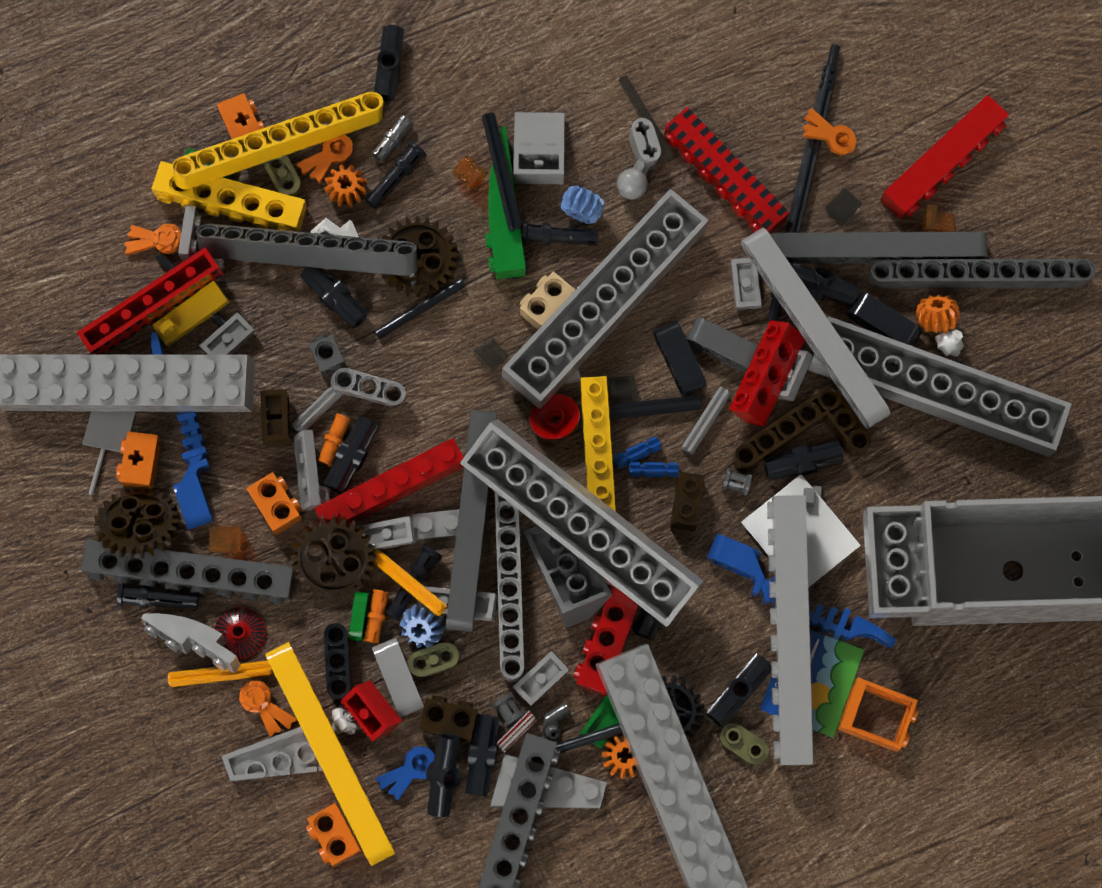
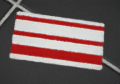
[497,710,537,752]

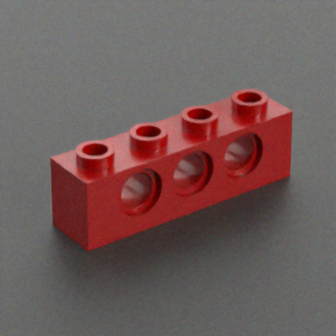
[729,320,805,427]
[573,585,638,696]

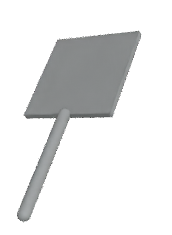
[82,411,136,495]

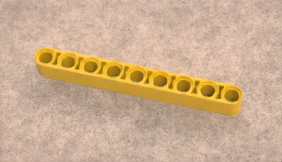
[172,92,383,189]
[265,642,395,866]

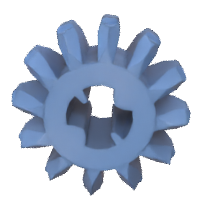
[561,186,604,224]
[400,603,445,649]

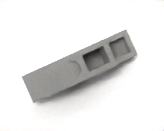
[141,613,241,673]

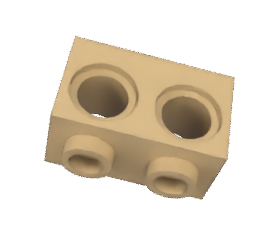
[519,271,575,330]

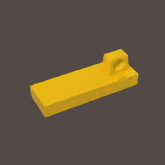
[152,281,230,347]

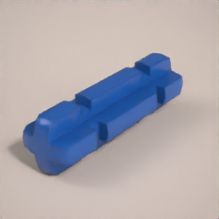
[613,436,662,469]
[629,462,679,477]

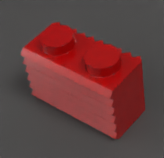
[341,680,402,741]

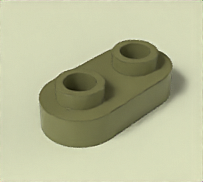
[264,155,301,197]
[408,642,459,678]
[719,723,769,765]

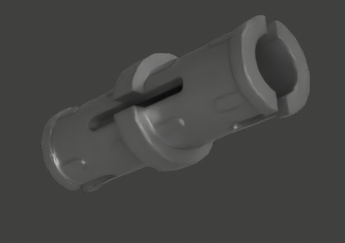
[371,115,413,163]

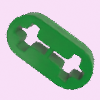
[349,592,369,642]

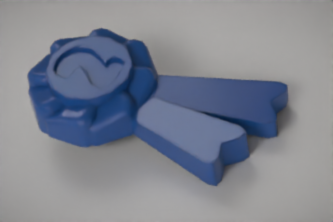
[375,746,435,800]

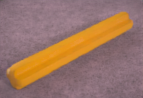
[372,550,447,616]
[168,661,272,687]

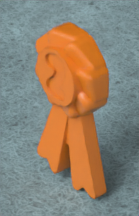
[803,108,857,156]
[297,134,353,184]
[124,224,182,255]
[239,680,297,737]

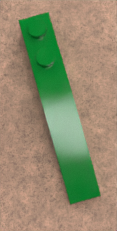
[485,126,526,280]

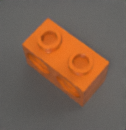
[246,472,303,536]
[306,803,362,867]

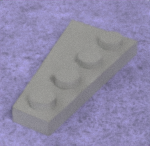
[222,727,323,781]
[491,754,607,809]

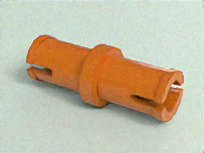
[316,413,351,467]
[363,589,390,644]

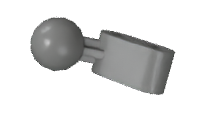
[616,118,661,200]

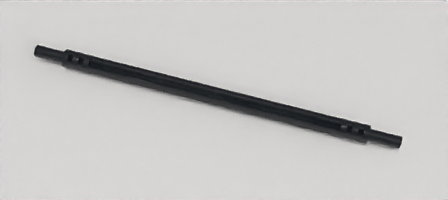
[767,44,840,322]

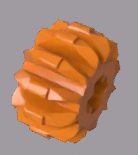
[325,165,367,208]
[916,295,960,334]
[602,735,638,779]

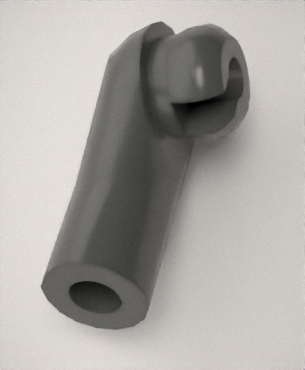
[542,703,571,740]

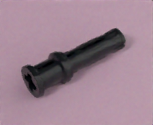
[364,141,427,210]
[522,221,598,246]
[385,544,443,621]
[117,584,199,611]

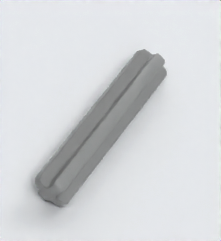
[292,374,350,433]
[682,387,731,455]

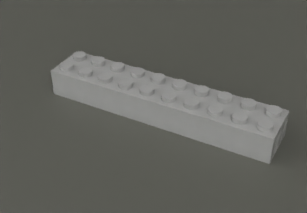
[502,189,709,409]
[808,316,1072,457]
[0,354,255,412]
[460,419,703,627]
[767,495,813,765]
[595,644,748,888]

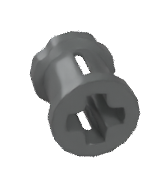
[722,468,752,496]
[492,693,525,727]

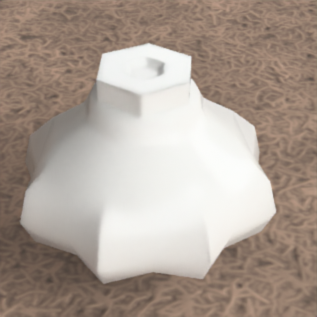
[935,329,964,357]
[332,705,360,735]

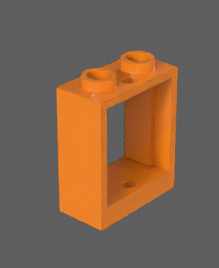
[837,677,919,752]

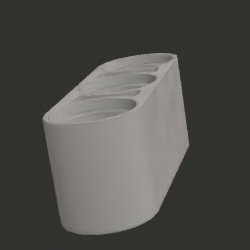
[330,368,406,407]
[372,638,424,717]

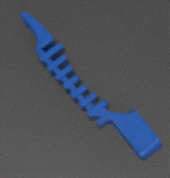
[150,332,213,530]
[707,534,896,649]

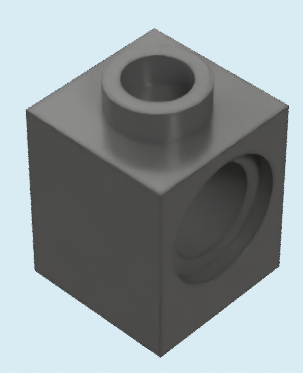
[309,335,346,378]

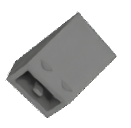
[513,112,564,185]

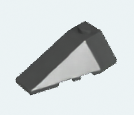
[523,525,612,628]

